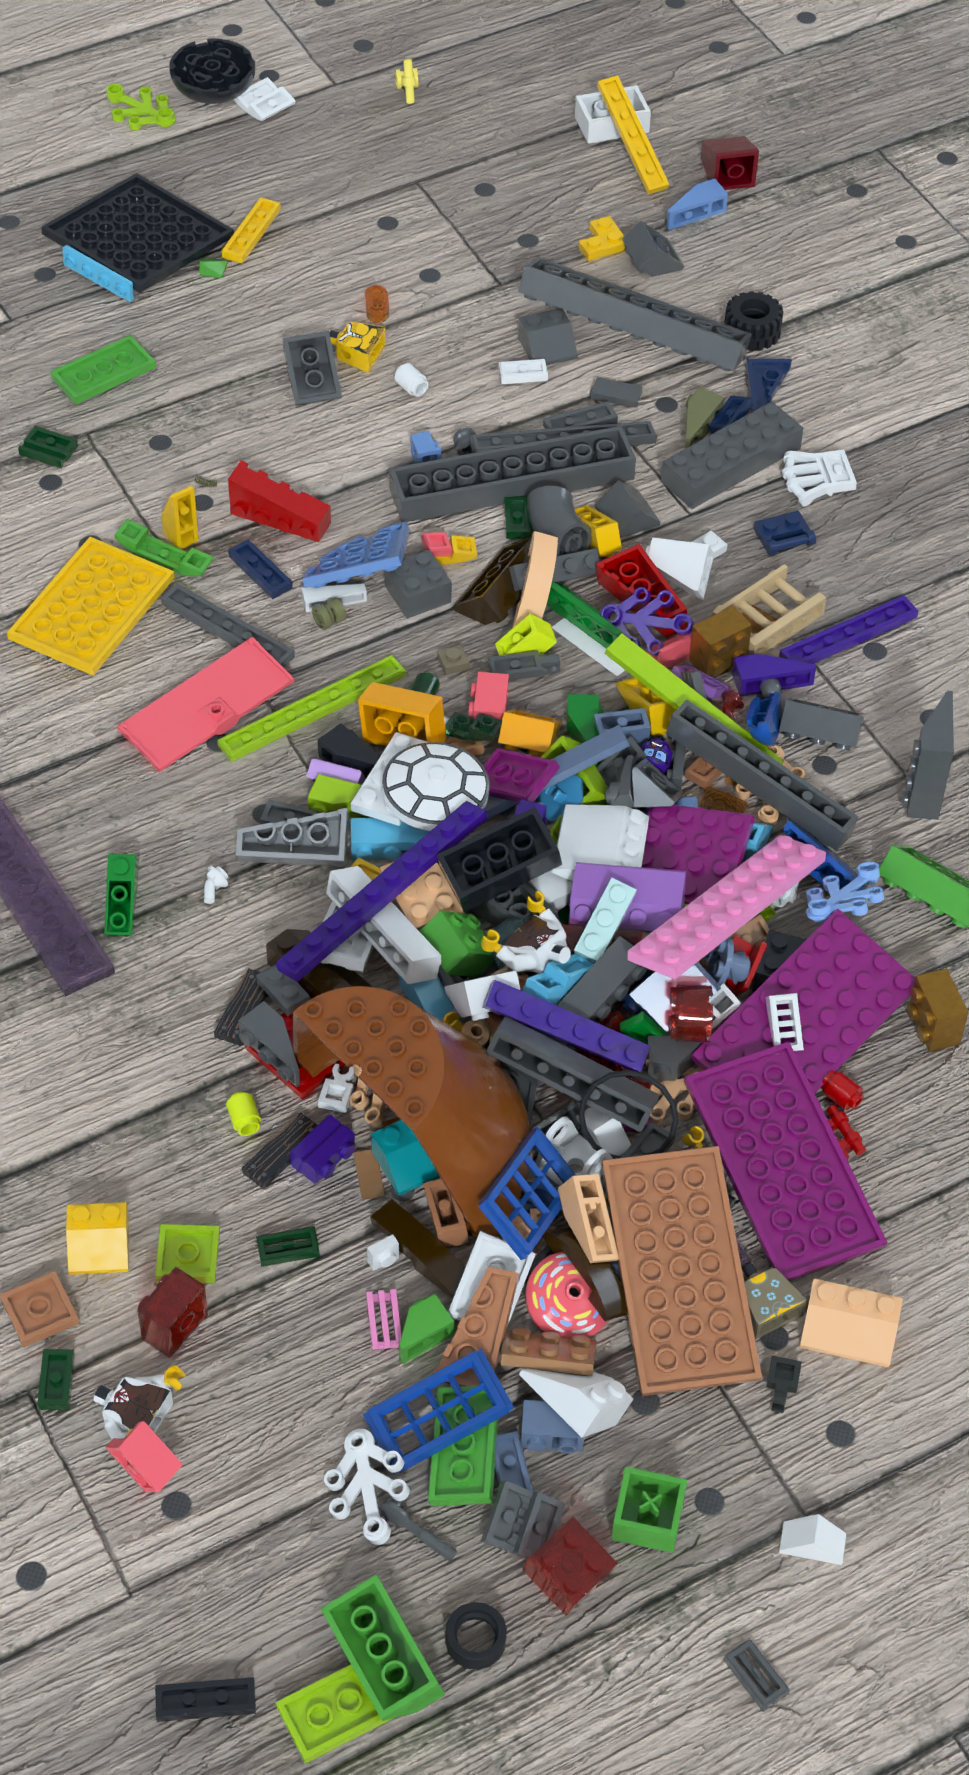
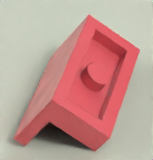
[646,633,691,669]
[105,1421,182,1493]

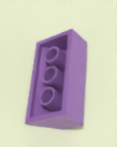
[569,862,686,931]

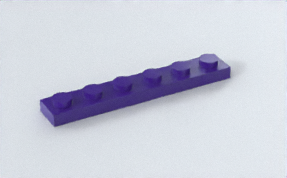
[779,595,919,664]
[482,980,650,1072]

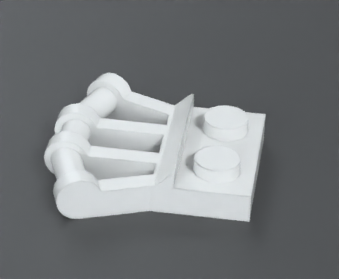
[782,450,857,506]

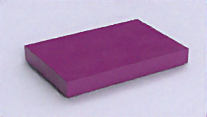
[483,748,560,803]

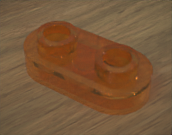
[365,285,389,323]

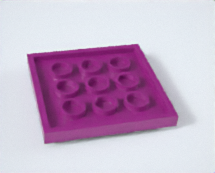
[641,805,755,904]

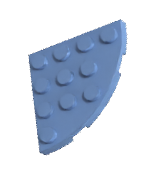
[302,521,410,588]

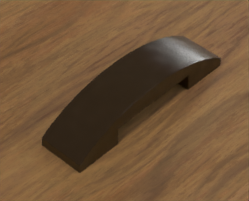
[542,1224,627,1321]

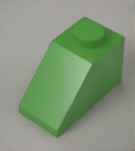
[399,1294,454,1364]

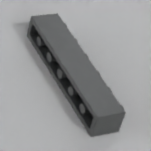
[512,936,647,1088]
[486,1016,660,1132]

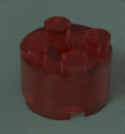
[668,984,713,1043]

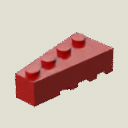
[228,460,331,542]
[596,544,688,639]

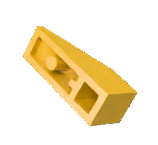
[161,485,199,549]
[575,505,622,558]

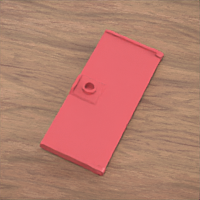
[116,637,294,772]

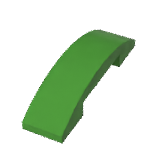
[114,519,214,577]

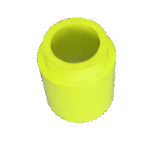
[226,1092,261,1136]

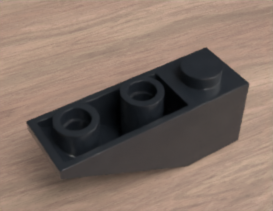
[318,723,381,779]

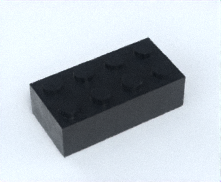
[436,807,562,912]

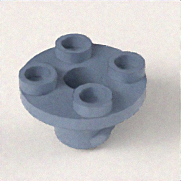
[704,937,751,986]

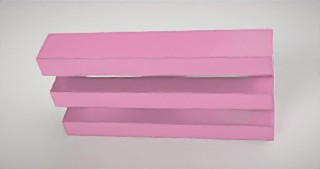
[366,1289,402,1350]

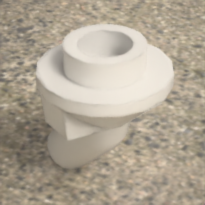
[204,866,229,904]

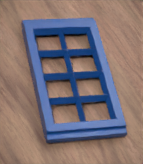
[478,1126,577,1260]
[363,1349,514,1474]

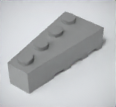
[236,808,349,867]

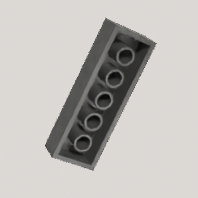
[661,401,803,509]

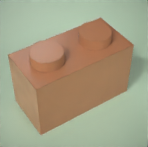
[423,1179,469,1249]

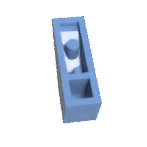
[666,179,728,230]

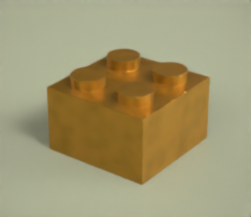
[689,606,752,677]
[907,968,969,1052]

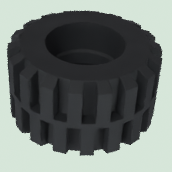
[724,291,783,351]

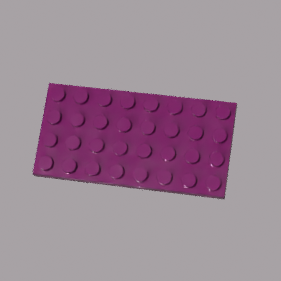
[690,909,915,1093]
[684,1042,888,1282]

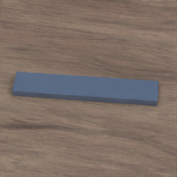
[484,725,630,819]

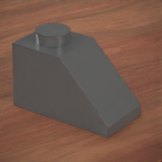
[645,1036,704,1081]

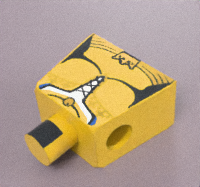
[329,322,386,373]

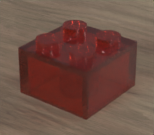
[137,1267,208,1358]
[522,1517,618,1616]

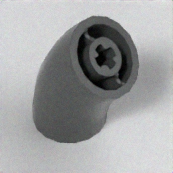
[527,486,592,556]

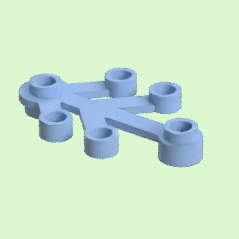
[806,862,884,922]

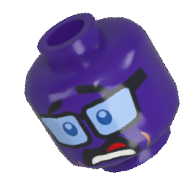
[641,739,673,776]

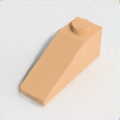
[558,1174,619,1263]

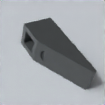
[238,1001,300,1087]

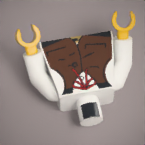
[481,891,571,973]
[94,1365,186,1440]

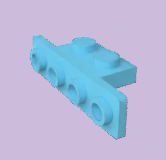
[63,245,134,302]

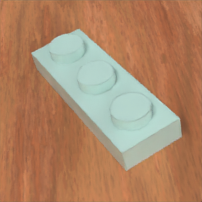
[574,878,637,963]

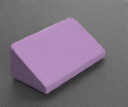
[307,758,366,785]

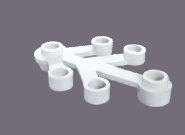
[324,1429,410,1545]

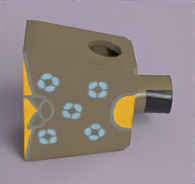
[742,1263,807,1339]

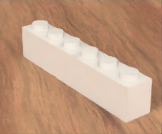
[326,866,441,984]

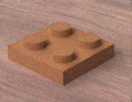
[0,1271,80,1348]

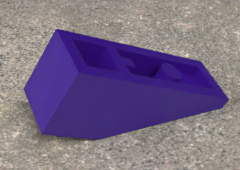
[732,654,816,697]

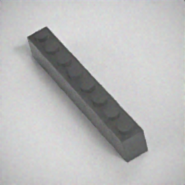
[666,700,859,851]

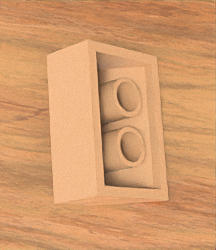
[800,1279,903,1367]

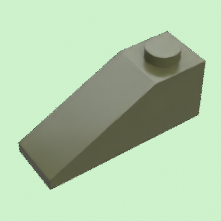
[685,387,724,449]

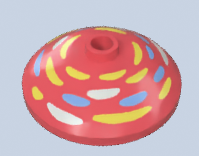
[525,1252,608,1337]

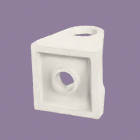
[535,1117,613,1187]

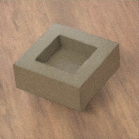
[437,644,470,675]

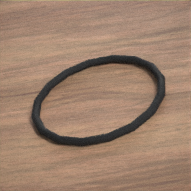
[578,1070,679,1159]

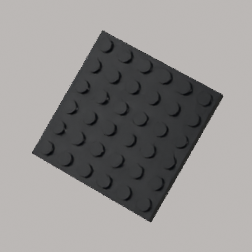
[42,173,234,293]

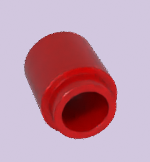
[821,1070,864,1111]

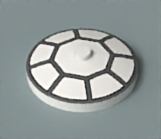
[382,742,490,831]

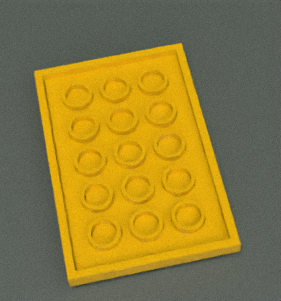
[7,537,175,676]

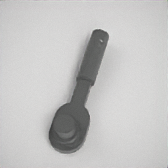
[380,1499,457,1562]

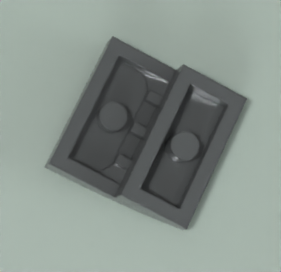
[481,1481,565,1564]

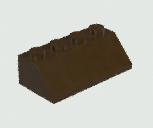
[452,536,532,625]
[266,929,372,999]

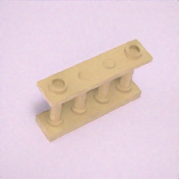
[712,564,827,655]

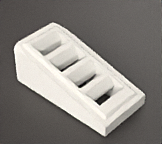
[765,993,804,1051]

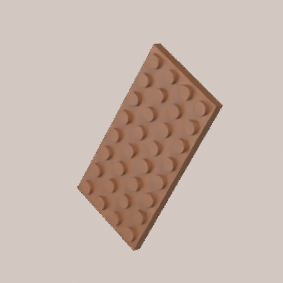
[601,1146,762,1397]

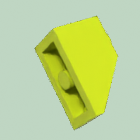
[495,613,557,656]

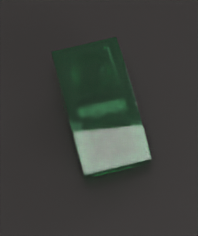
[445,712,502,741]

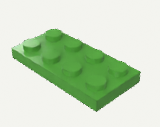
[50,335,156,405]
[428,1386,498,1506]

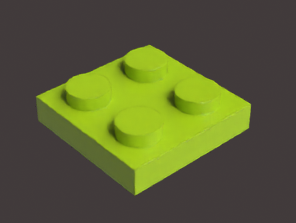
[155,1224,220,1284]

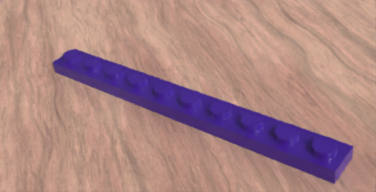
[276,801,488,982]

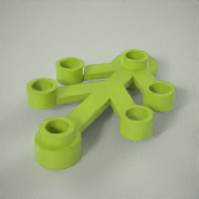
[106,83,176,130]

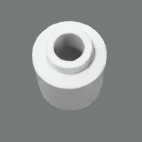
[395,363,429,397]

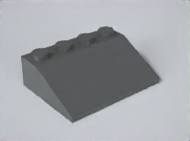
[902,690,954,820]

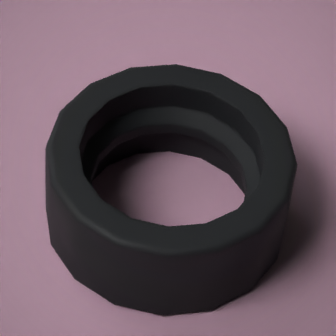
[445,1602,507,1670]

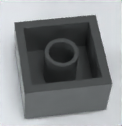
[384,550,452,619]

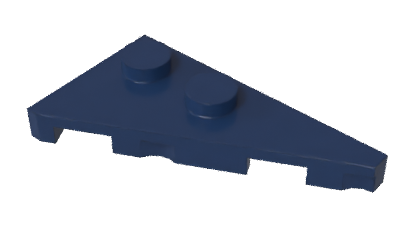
[746,359,792,412]

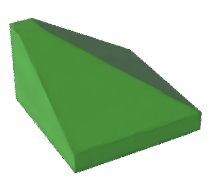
[199,258,228,278]

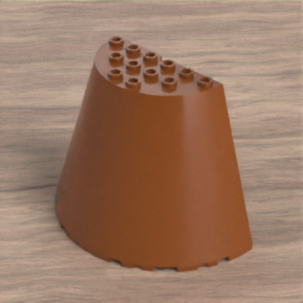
[293,986,531,1240]

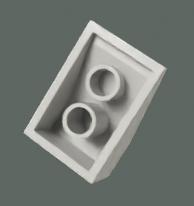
[519,1368,633,1438]

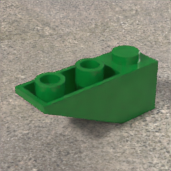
[567,694,604,768]
[104,854,139,936]

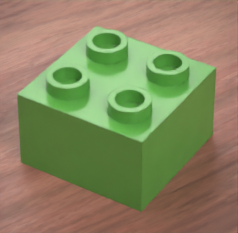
[419,910,498,978]
[611,1466,688,1553]

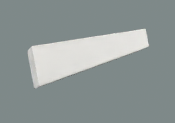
[301,584,367,613]

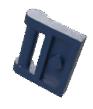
[753,510,816,555]

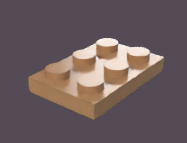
[501,1328,597,1376]

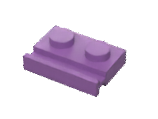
[672,664,731,700]

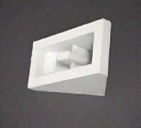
[576,1107,631,1156]
[779,1514,846,1565]

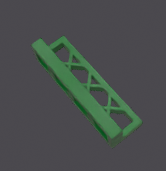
[546,581,632,649]

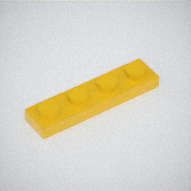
[222,197,281,264]

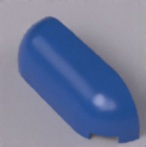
[746,691,782,746]
[783,820,868,891]

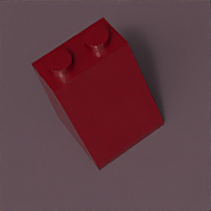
[701,136,759,190]

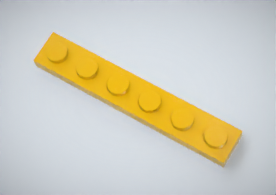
[597,75,669,195]

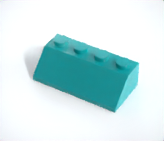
[371,1120,440,1196]

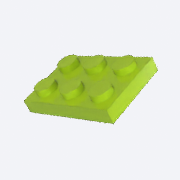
[275,1665,394,1764]

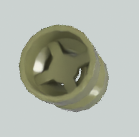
[312,597,346,630]

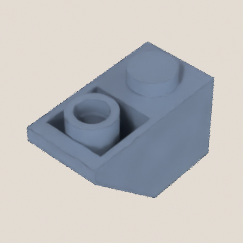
[521,1400,584,1454]

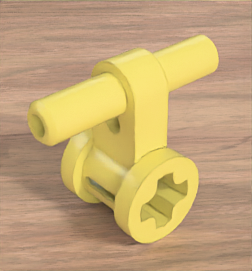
[395,59,419,104]

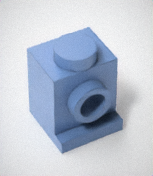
[411,431,441,464]

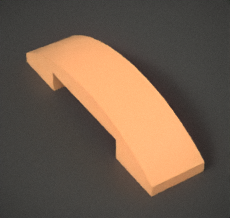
[513,531,558,628]

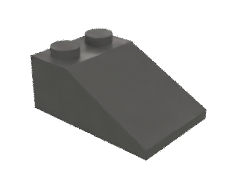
[283,331,342,406]

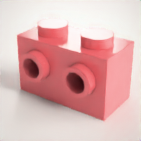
[469,672,509,730]

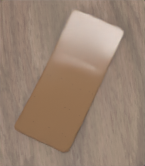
[354,1149,385,1200]

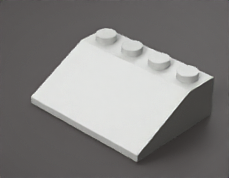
[551,804,649,881]

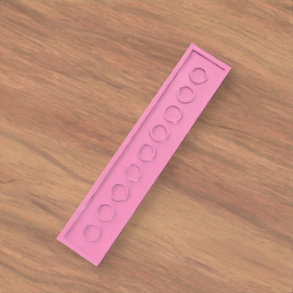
[627,835,826,979]

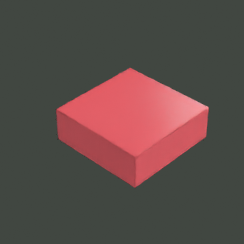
[421,532,453,557]

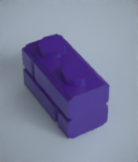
[290,1114,355,1184]

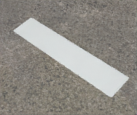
[552,618,625,676]

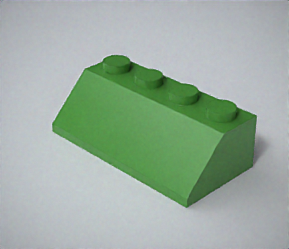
[879,845,969,929]
[321,1574,446,1721]

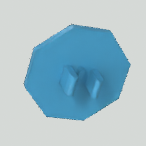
[537,774,583,823]

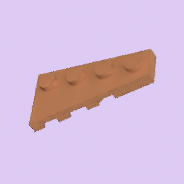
[433,1267,519,1386]

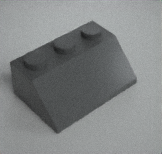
[779,698,865,751]

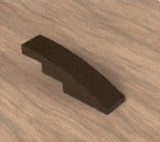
[370,1199,466,1299]

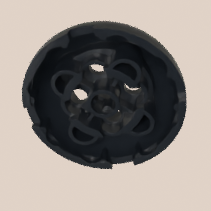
[169,39,255,104]

